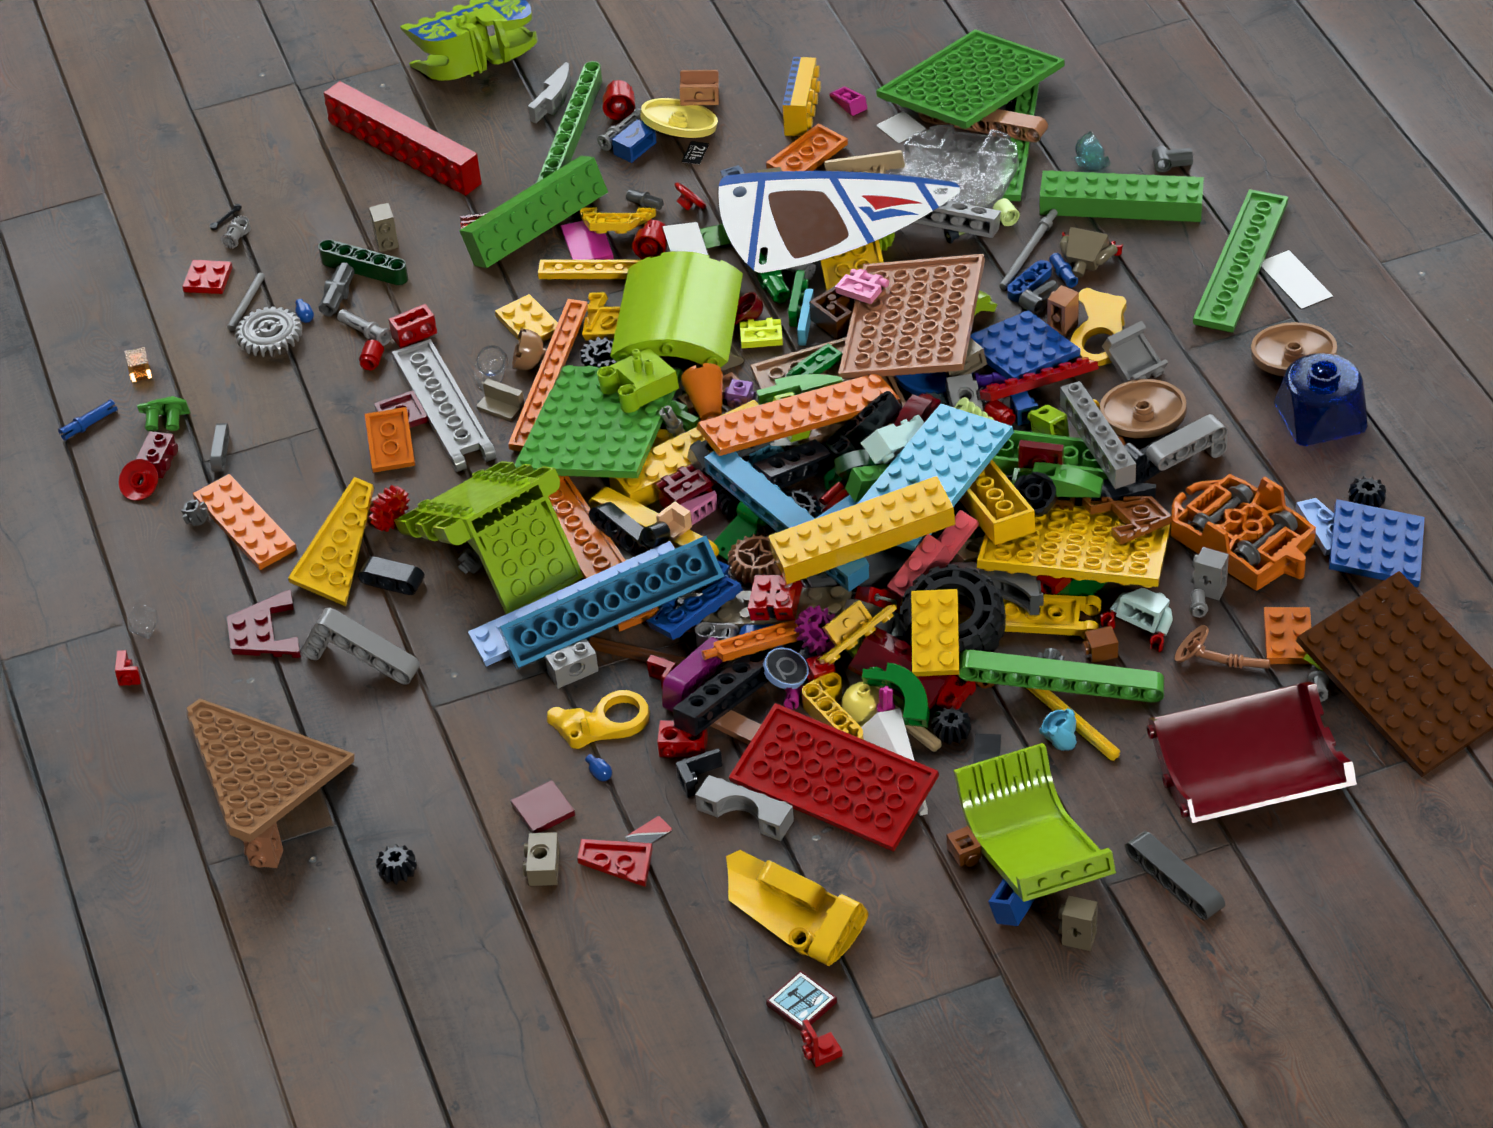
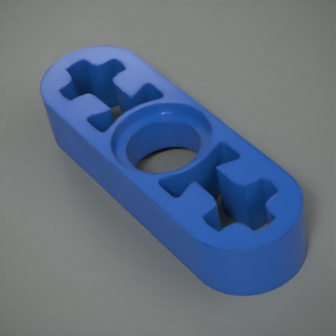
[1007,260,1052,302]

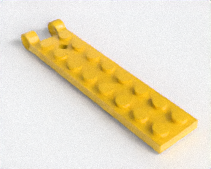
[899,594,1101,640]

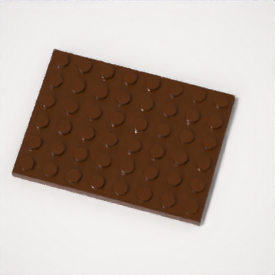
[1296,571,1493,777]

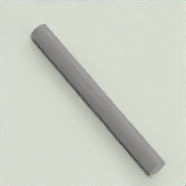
[227,272,265,331]

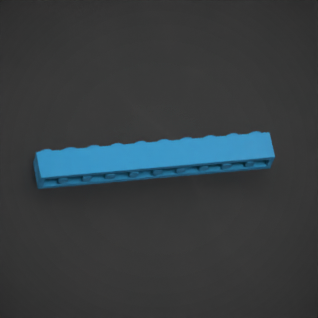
[704,451,869,592]

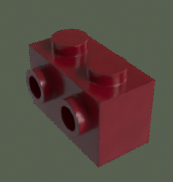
[136,431,178,479]

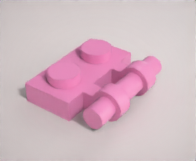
[835,269,889,304]

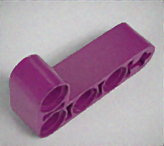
[662,637,728,712]

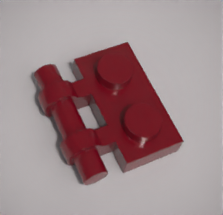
[655,464,712,505]

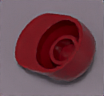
[734,292,764,325]

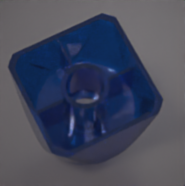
[1274,353,1368,446]

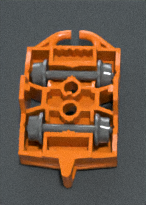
[1171,474,1316,591]

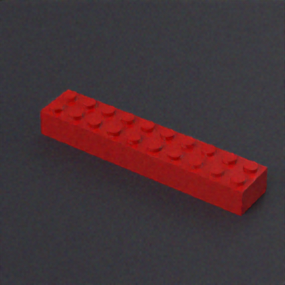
[324,81,482,196]

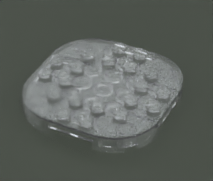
[888,125,1019,208]

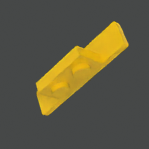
[818,600,897,664]

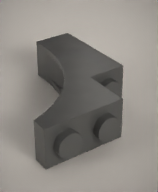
[952,562,1044,615]

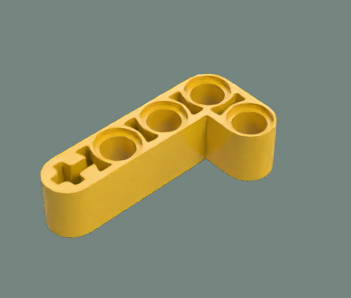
[802,672,864,740]

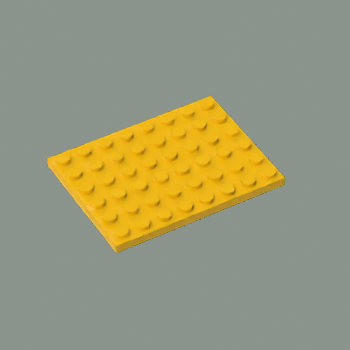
[977,505,1171,588]

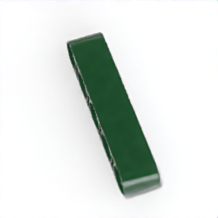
[318,239,408,285]

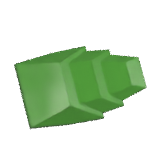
[137,396,191,432]

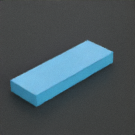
[797,289,814,346]

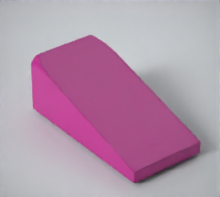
[829,86,867,116]

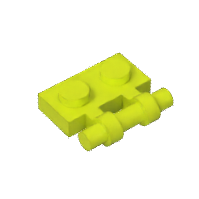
[740,317,783,348]

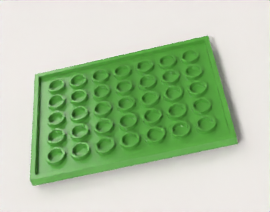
[876,29,1065,129]
[515,365,682,478]

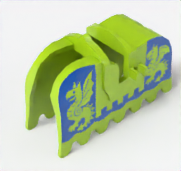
[400,0,538,81]

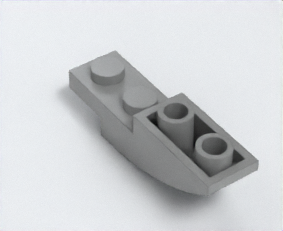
[528,62,571,123]

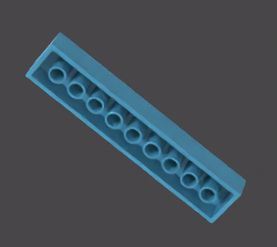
[498,536,725,670]

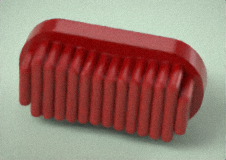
[819,482,850,513]

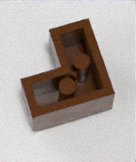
[809,286,855,340]

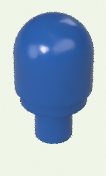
[295,299,314,323]
[585,754,612,781]

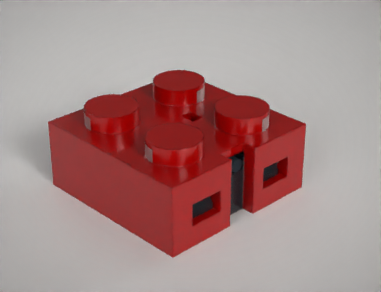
[748,575,802,621]

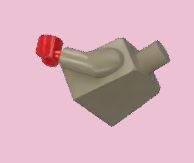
[1059,227,1123,277]

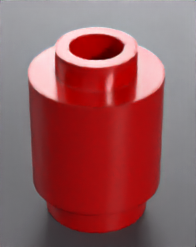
[359,340,384,371]
[984,399,1016,426]

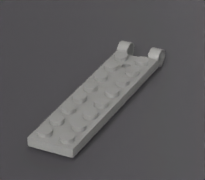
[392,339,497,472]

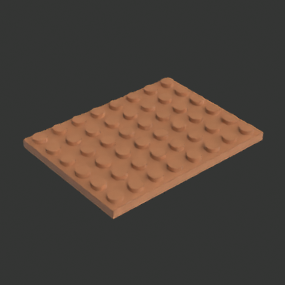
[838,254,985,379]

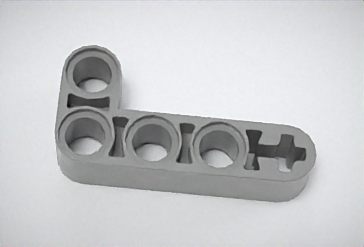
[1145,414,1227,471]

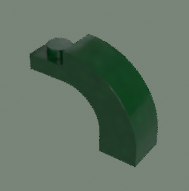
[823,450,891,491]

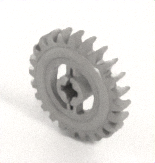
[235,306,302,357]

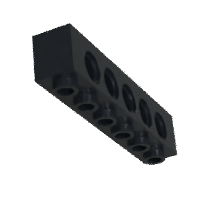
[673,648,776,737]

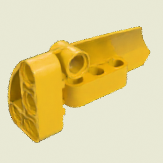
[726,850,868,966]

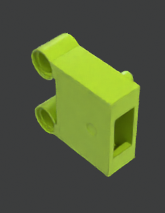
[597,348,679,413]

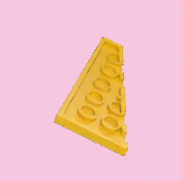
[288,477,374,606]

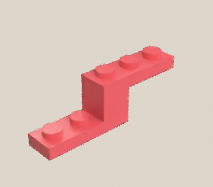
[887,510,979,599]

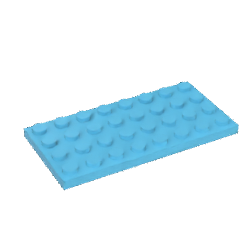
[857,403,1014,551]

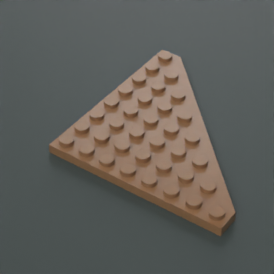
[186,699,355,842]

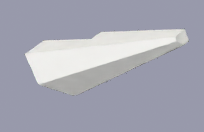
[861,708,928,816]

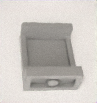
[1102,321,1168,382]

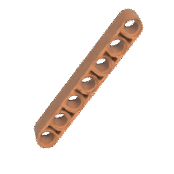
[919,109,1048,142]

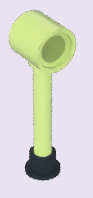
[944,198,1020,244]

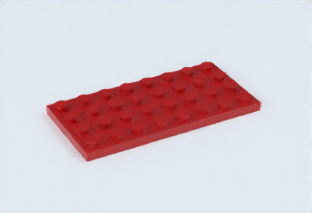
[729,703,939,852]

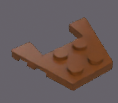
[1082,496,1172,544]

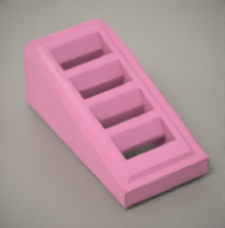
[681,491,718,525]

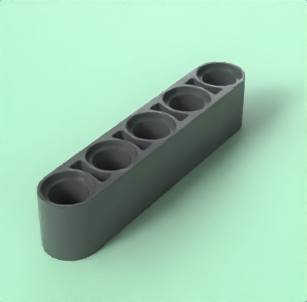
[1125,831,1225,920]

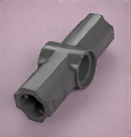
[318,263,354,317]

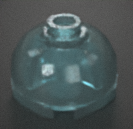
[1074,131,1111,172]

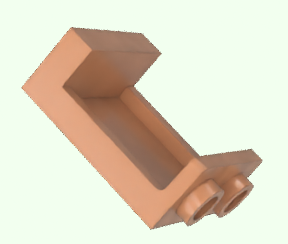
[680,70,719,106]

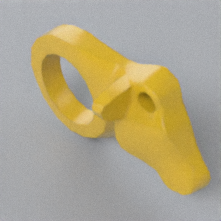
[1071,288,1127,366]
[547,690,650,749]

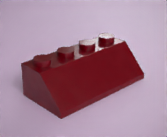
[848,627,952,710]

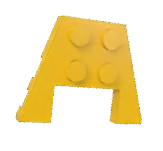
[579,207,656,234]
[582,292,620,341]

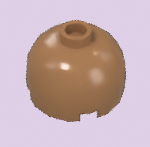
[512,328,547,371]

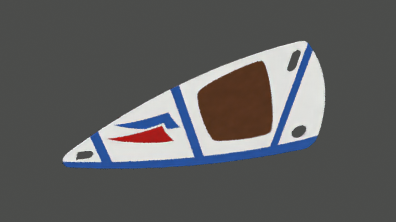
[719,171,960,273]

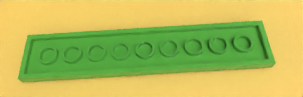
[1193,189,1288,333]

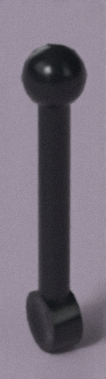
[210,204,242,230]

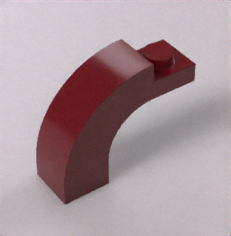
[895,393,941,427]

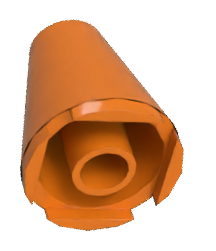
[681,363,723,421]

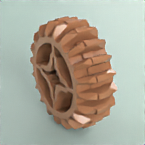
[728,534,782,586]

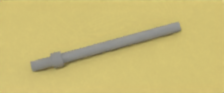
[999,209,1058,290]

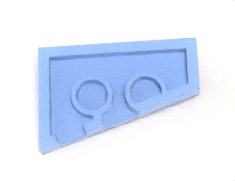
[1295,498,1334,556]

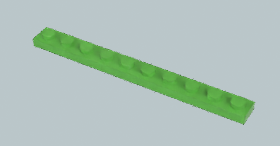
[1001,82,1040,201]

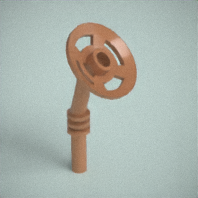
[1175,625,1270,669]

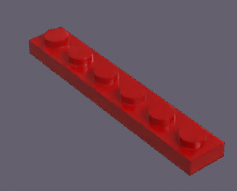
[979,357,1099,401]

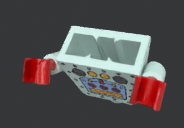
[1101,588,1173,652]

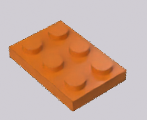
[365,407,415,473]
[1263,607,1311,664]

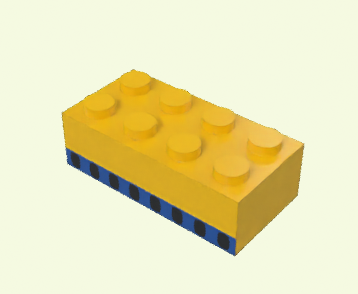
[783,57,821,136]

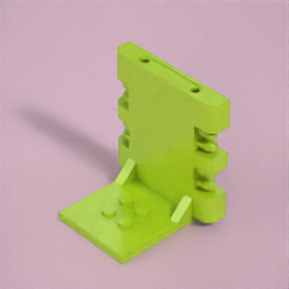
[394,461,583,614]

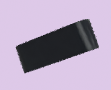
[358,556,425,595]

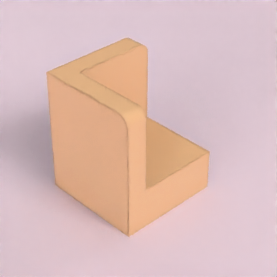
[656,501,692,541]

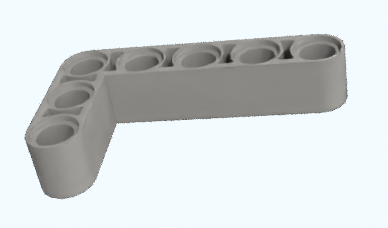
[302,608,420,684]

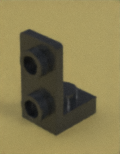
[676,748,723,798]

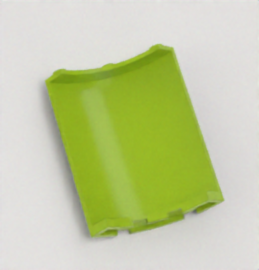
[610,251,743,368]

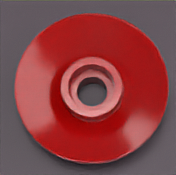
[119,459,158,501]

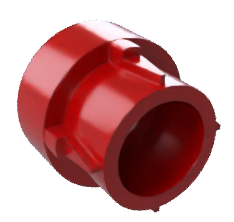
[602,80,635,120]
[632,219,668,260]

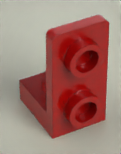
[800,1019,843,1068]

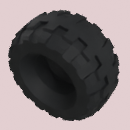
[900,564,1006,655]

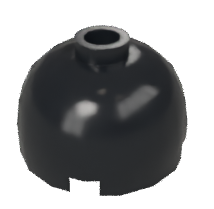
[1014,472,1057,517]

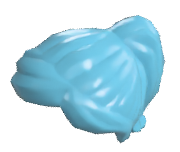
[1039,708,1077,751]

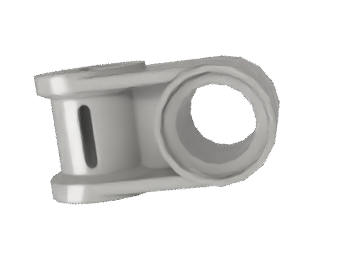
[695,622,740,648]

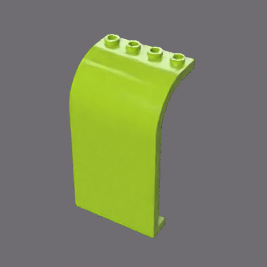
[954,743,1116,902]

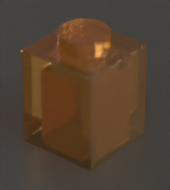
[124,347,152,382]

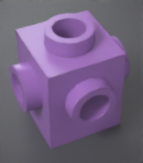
[724,379,756,409]

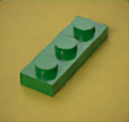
[788,270,809,327]

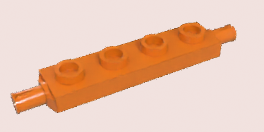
[701,619,811,662]

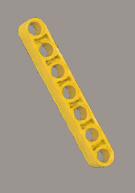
[589,487,719,556]

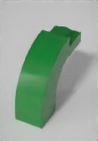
[862,662,929,728]

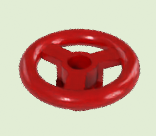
[674,182,707,211]

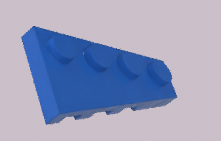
[646,577,743,640]

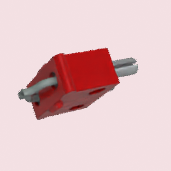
[851,586,902,613]

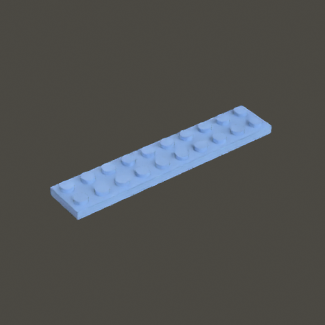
[468,541,675,667]

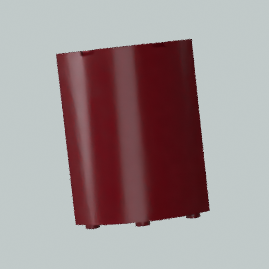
[1146,681,1357,823]

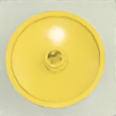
[640,98,718,138]

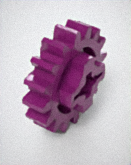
[794,605,835,655]

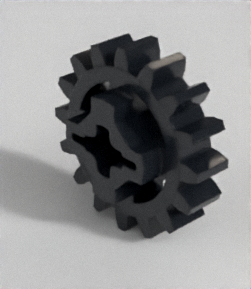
[580,336,617,367]

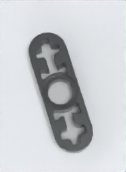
[210,423,230,472]

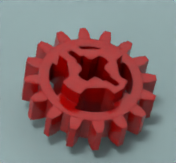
[369,485,410,532]

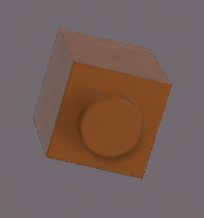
[1082,626,1118,663]

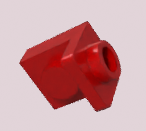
[115,650,141,686]

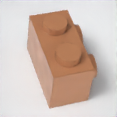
[1047,285,1079,337]
[241,823,283,868]

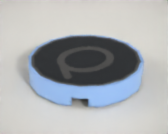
[763,648,808,689]

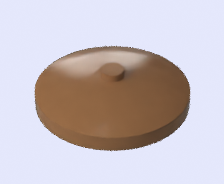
[1251,322,1337,377]
[1100,379,1187,438]

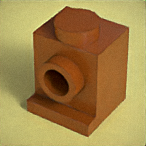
[946,826,981,867]

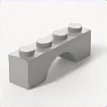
[695,775,794,841]

